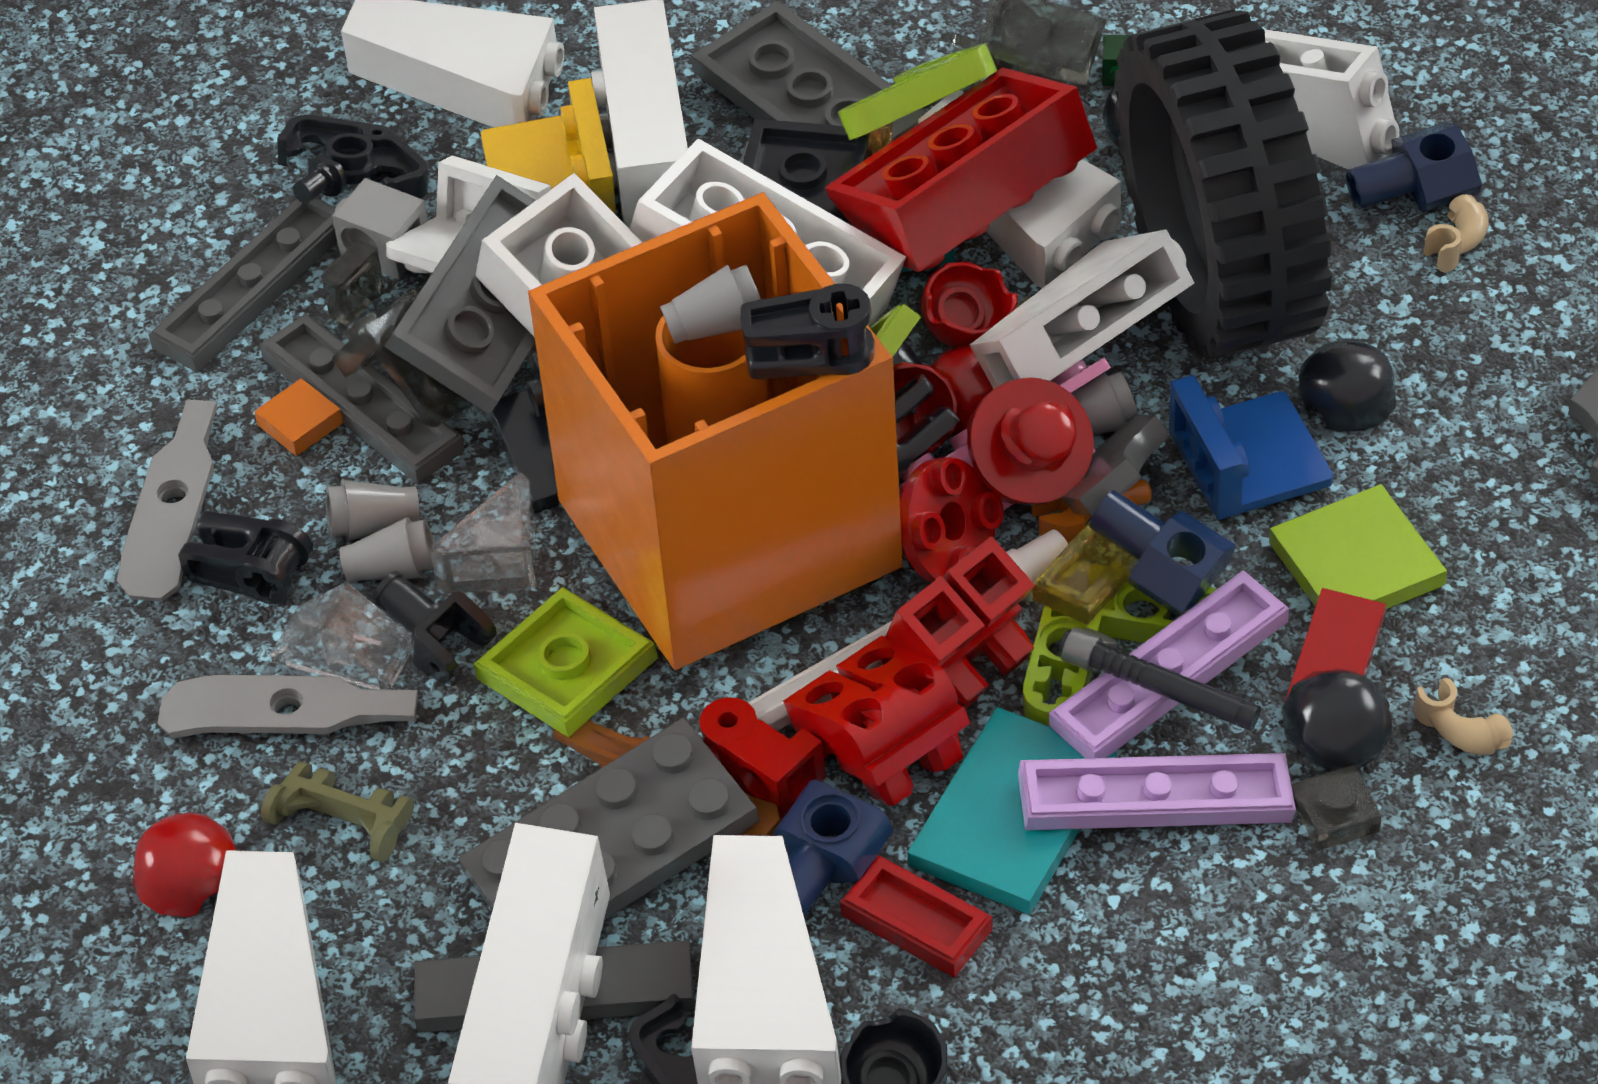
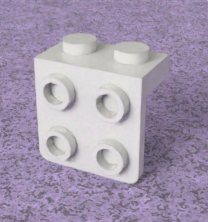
[386,156,551,273]

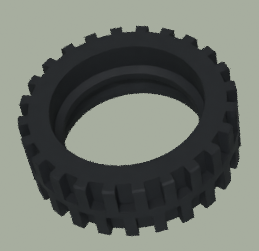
[1114,9,1333,359]

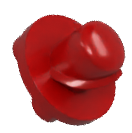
[967,377,1094,505]
[899,457,1004,583]

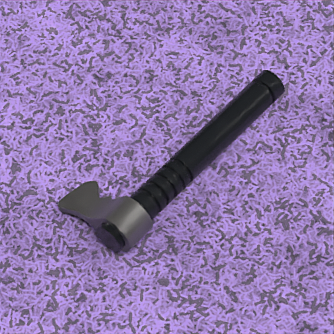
[1058,627,1261,731]

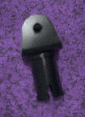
[372,571,497,683]

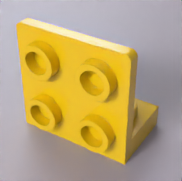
[481,78,616,213]

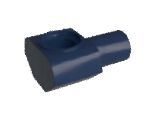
[1346,122,1482,212]
[1089,490,1236,617]
[773,780,893,918]

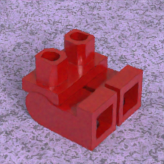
[885,536,1035,709]
[783,635,970,806]

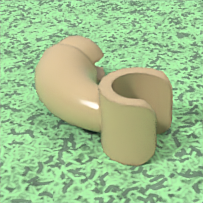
[1423,194,1489,273]
[1413,678,1513,755]

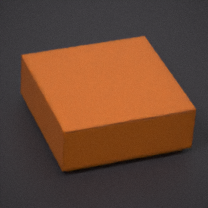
[254,378,343,457]

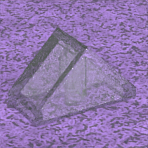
[430,472,536,594]
[270,581,414,690]

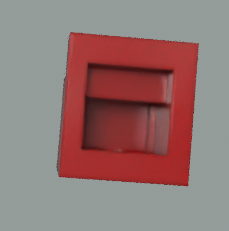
[699,697,826,819]

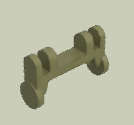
[261,761,414,862]

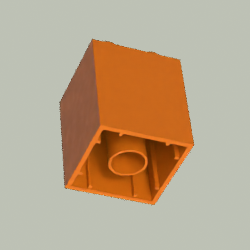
[528,192,903,671]

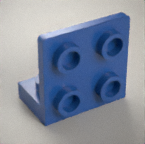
[1169,375,1333,520]

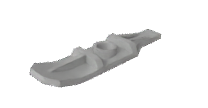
[117,399,217,602]
[157,675,419,739]

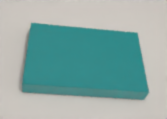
[907,707,1117,915]

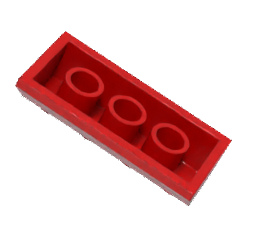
[825,67,1098,272]

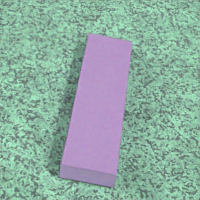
[1049,570,1289,759]
[1017,753,1296,830]

